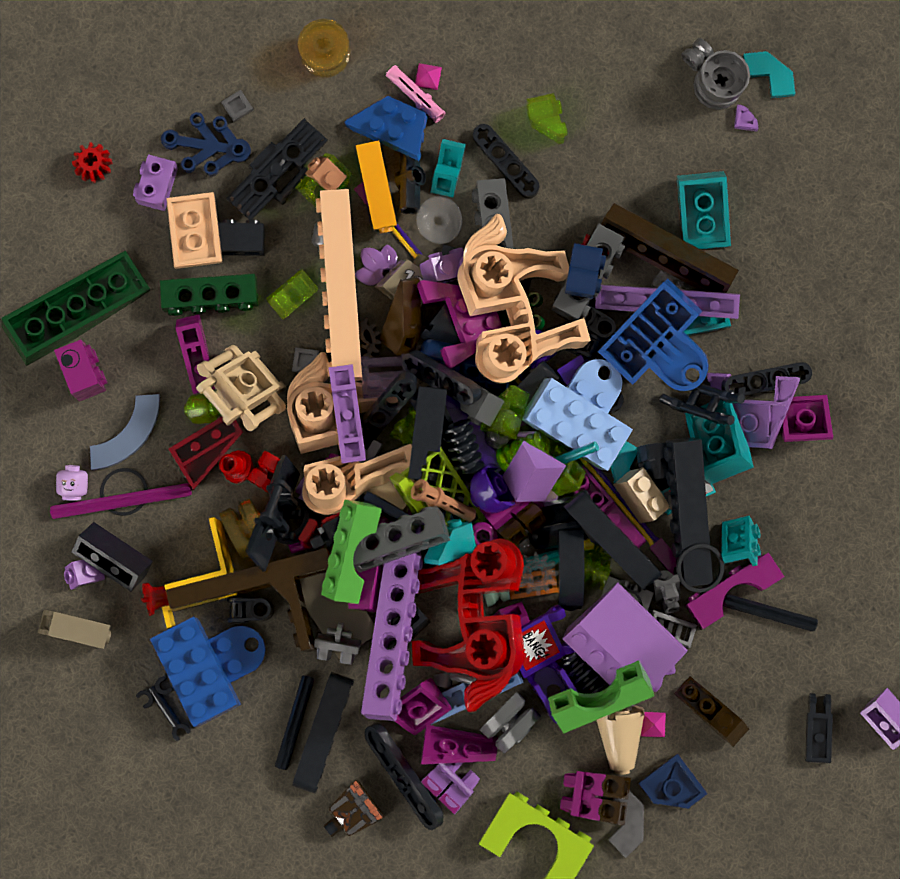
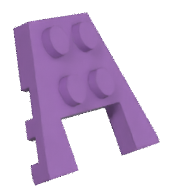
[707,373,800,449]

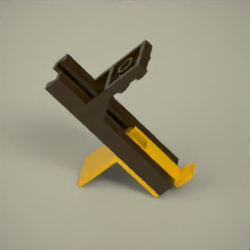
[162,517,332,652]

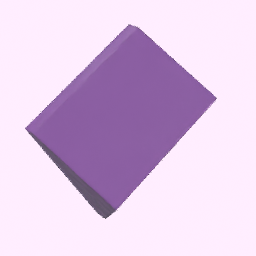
[502,441,566,502]

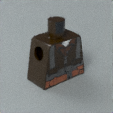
[323,779,385,837]

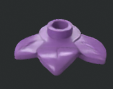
[355,245,397,286]

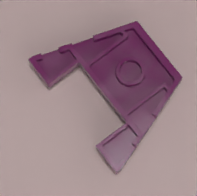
[417,280,503,369]

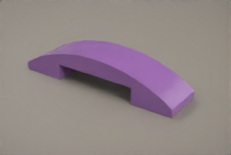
[329,364,366,464]

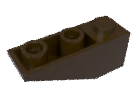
[379,277,421,355]
[674,676,749,747]

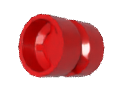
[247,451,280,493]

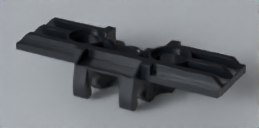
[226,119,328,220]
[246,455,303,572]

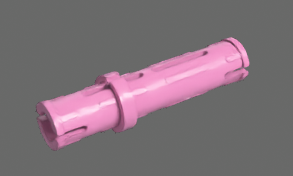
[386,65,446,123]

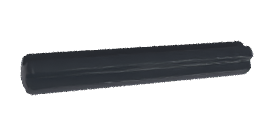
[723,594,818,631]
[275,675,314,770]

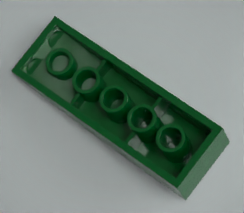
[1,251,150,366]

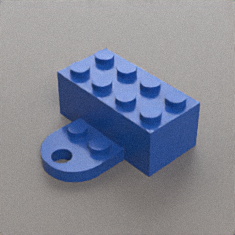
[598,278,709,391]
[150,617,266,727]

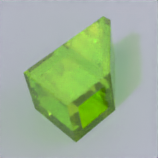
[526,93,568,144]
[480,385,530,439]
[551,445,586,497]

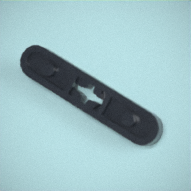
[364,723,444,830]

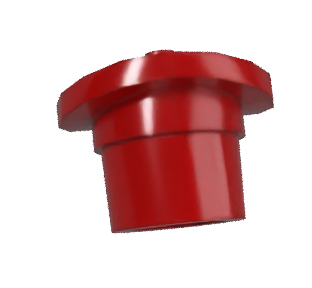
[219,450,253,484]
[141,583,169,616]

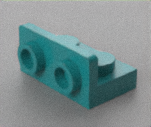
[722,516,761,566]

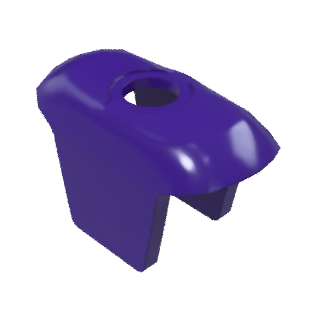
[527,661,577,724]

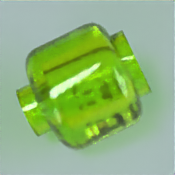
[184,393,220,424]

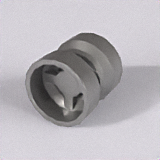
[681,38,714,71]

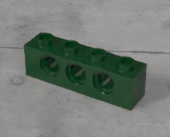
[160,274,258,316]

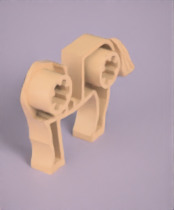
[457,214,591,383]
[287,352,412,515]

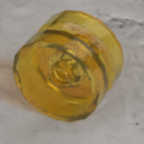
[298,19,351,78]
[219,498,266,560]

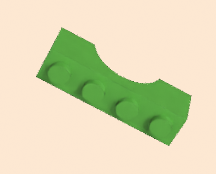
[321,499,382,604]
[548,660,654,733]

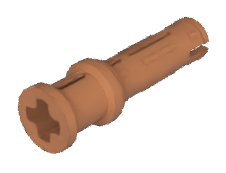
[411,479,476,522]

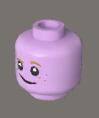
[56,465,88,500]

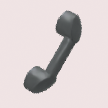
[433,672,496,698]

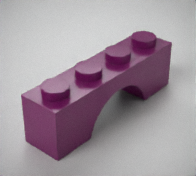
[685,552,784,630]

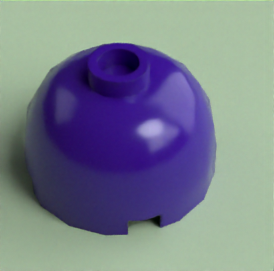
[470,463,516,513]

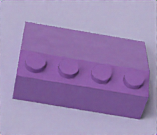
[562,582,687,706]

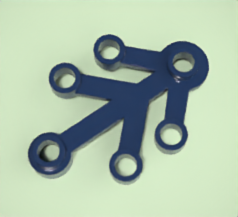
[161,112,251,176]

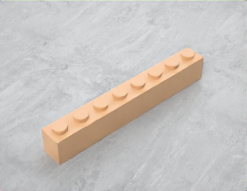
[316,189,362,381]

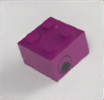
[54,340,107,401]

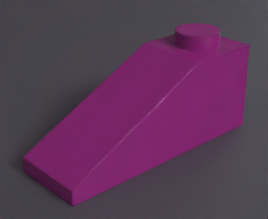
[175,315,216,394]

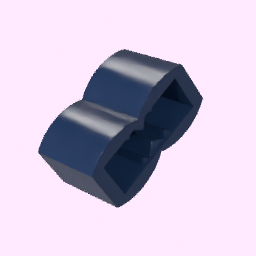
[565,243,606,299]

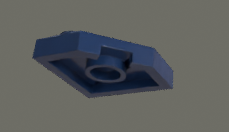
[638,754,707,809]

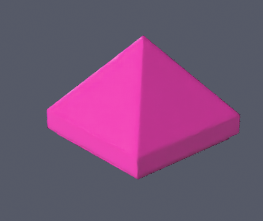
[415,63,442,90]
[640,712,666,737]

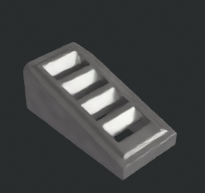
[648,610,697,648]

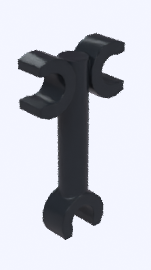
[136,676,191,741]

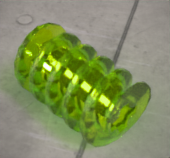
[496,430,551,472]
[558,552,612,591]

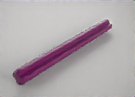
[50,483,192,519]

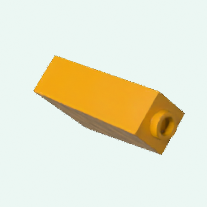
[356,141,397,234]

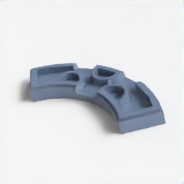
[90,394,160,470]

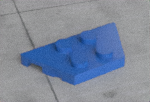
[345,96,427,161]

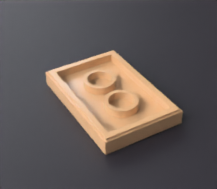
[166,192,222,269]

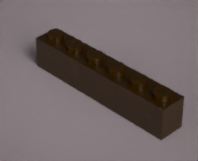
[601,203,739,293]

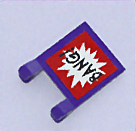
[520,605,575,678]

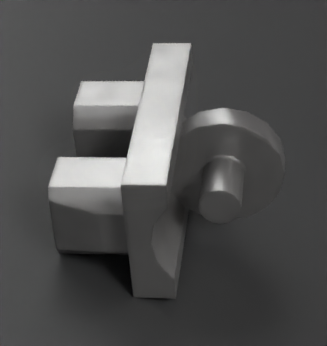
[654,571,680,614]
[314,623,361,665]

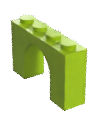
[479,791,594,879]

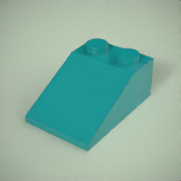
[677,171,731,249]
[685,400,754,485]

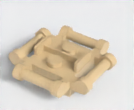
[196,345,286,431]

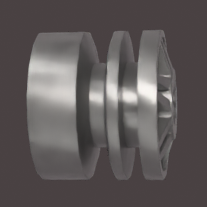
[694,50,750,110]

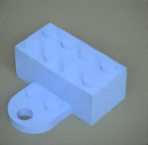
[520,359,633,471]

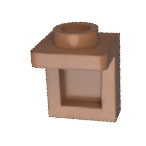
[305,156,347,190]

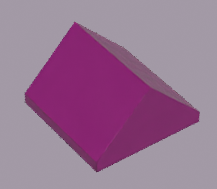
[779,395,833,442]
[394,678,452,736]

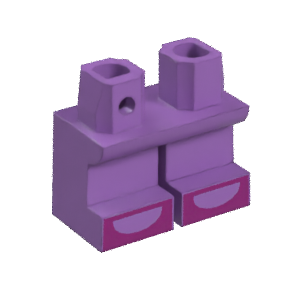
[421,762,480,814]

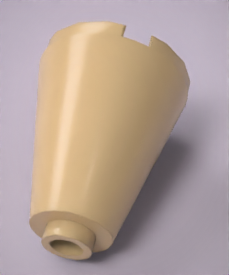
[597,706,644,775]

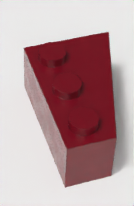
[169,416,243,490]

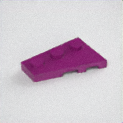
[421,725,498,764]

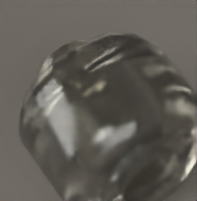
[484,423,511,449]

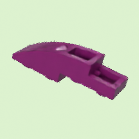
[565,466,646,548]

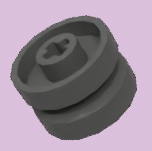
[480,692,541,754]

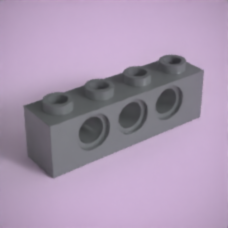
[472,178,514,249]
[552,224,625,322]
[353,506,450,573]

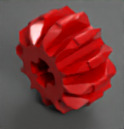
[72,142,113,183]

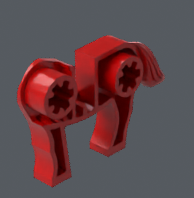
[412,539,525,712]

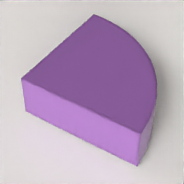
[734,104,758,131]

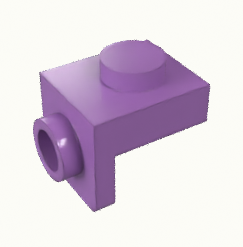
[64,560,105,590]

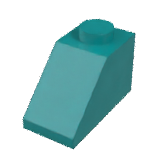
[424,519,476,565]

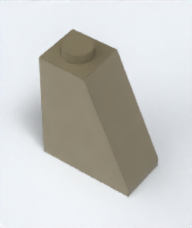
[38,610,111,649]

